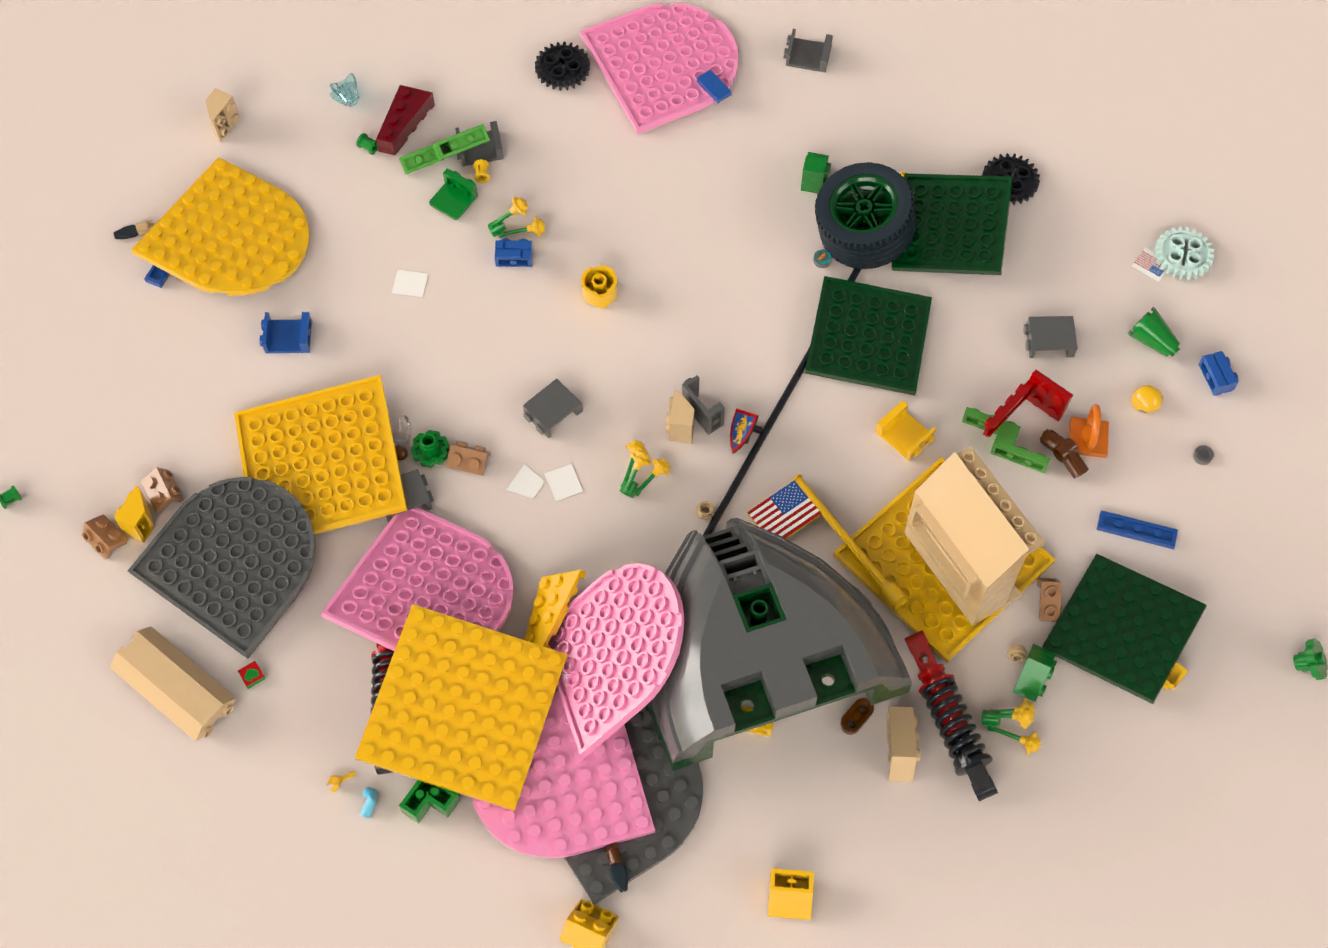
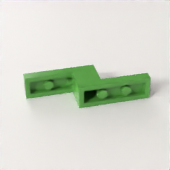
[399,124,490,175]
[962,407,1050,473]

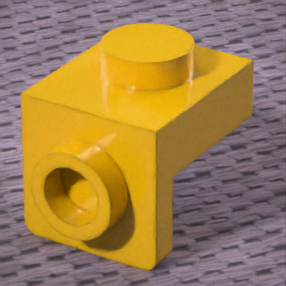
[1163,662,1188,691]

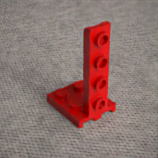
[983,370,1073,437]

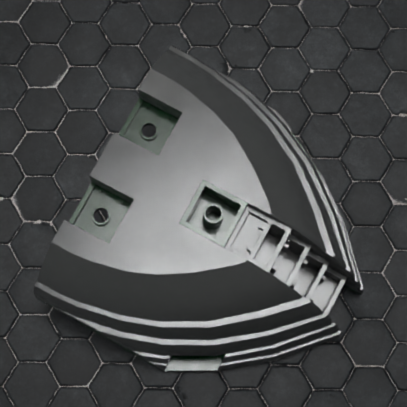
[645,518,912,771]

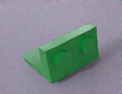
[429,168,478,220]

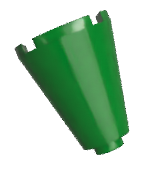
[1127,306,1180,357]

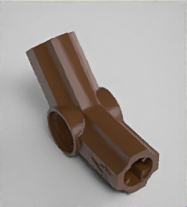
[1040,429,1089,479]

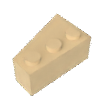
[887,706,921,782]

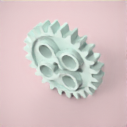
[1154,226,1215,280]

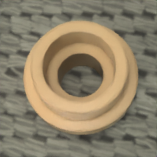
[696,501,715,520]
[1007,644,1028,662]

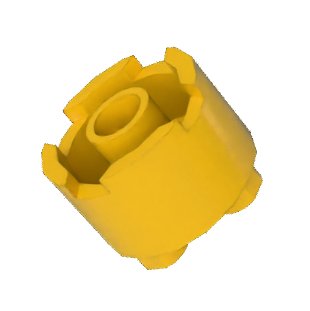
[581,265,618,309]

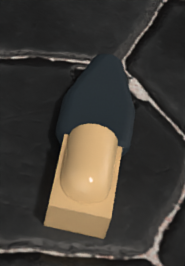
[113,220,154,239]

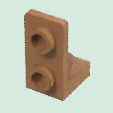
[1037,578,1062,621]

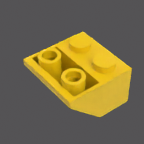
[114,486,154,543]
[768,868,814,920]
[559,899,619,948]

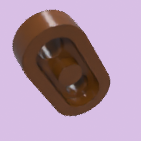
[840,698,874,735]

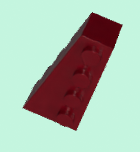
[376,85,435,155]

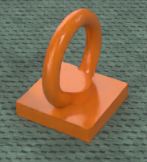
[1069,404,1109,458]

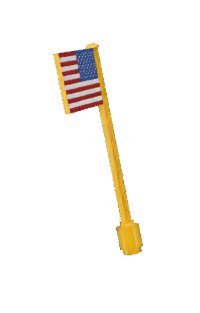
[747,474,909,612]

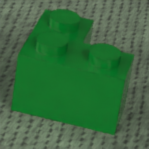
[801,152,831,194]
[1013,644,1057,702]
[399,780,460,824]

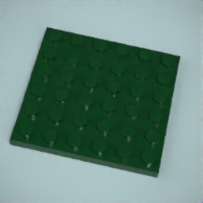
[891,173,1013,275]
[805,276,932,396]
[1042,554,1207,704]

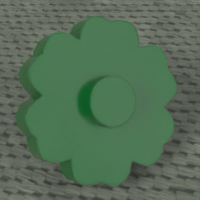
[410,430,450,468]
[1293,638,1328,680]

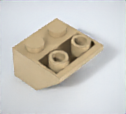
[205,88,240,142]
[666,390,695,444]

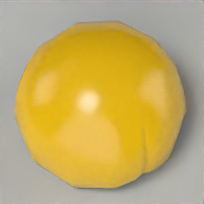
[1131,385,1163,414]

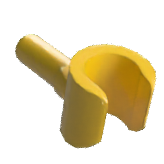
[327,771,356,792]

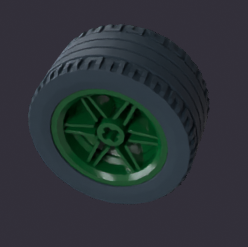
[815,162,916,269]

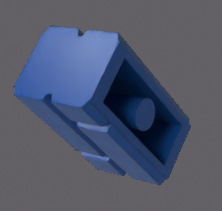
[495,238,533,267]
[1198,351,1239,396]

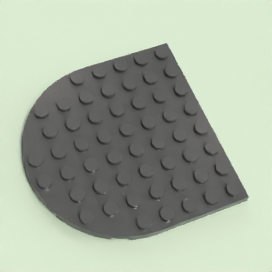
[128,477,316,659]
[565,711,703,905]

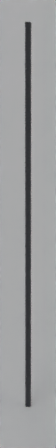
[703,221,883,536]

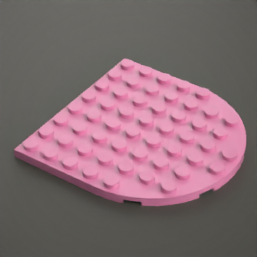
[580,3,738,135]
[321,507,513,651]
[548,564,684,757]
[471,691,655,859]

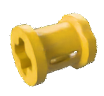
[473,159,490,183]

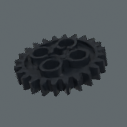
[535,41,590,91]
[982,153,1040,205]

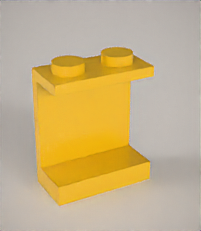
[875,400,936,461]

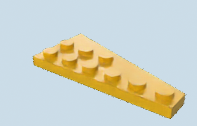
[524,569,586,648]

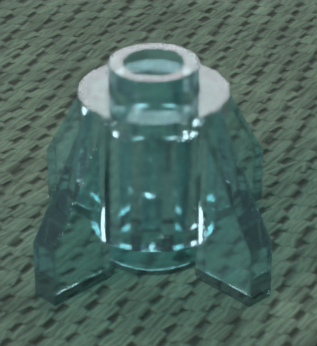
[329,73,359,107]

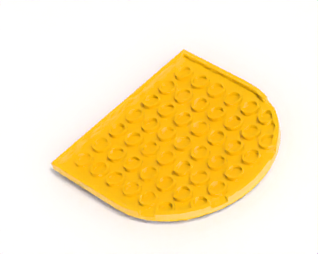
[131,157,309,296]

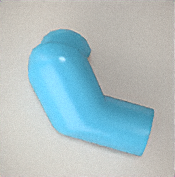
[360,787,378,818]

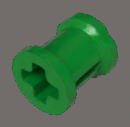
[356,133,378,155]
[0,485,22,509]

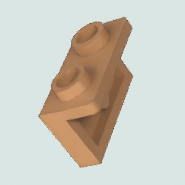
[445,441,491,475]
[141,467,184,512]
[82,514,128,560]

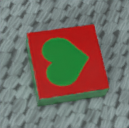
[238,661,266,689]

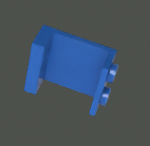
[259,312,312,353]

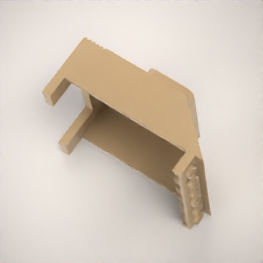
[904,446,1045,626]

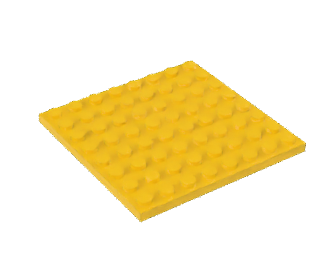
[234,375,408,534]
[833,457,1056,663]
[355,604,568,811]

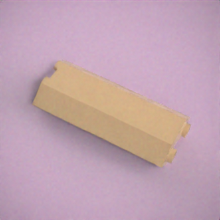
[110,626,236,741]

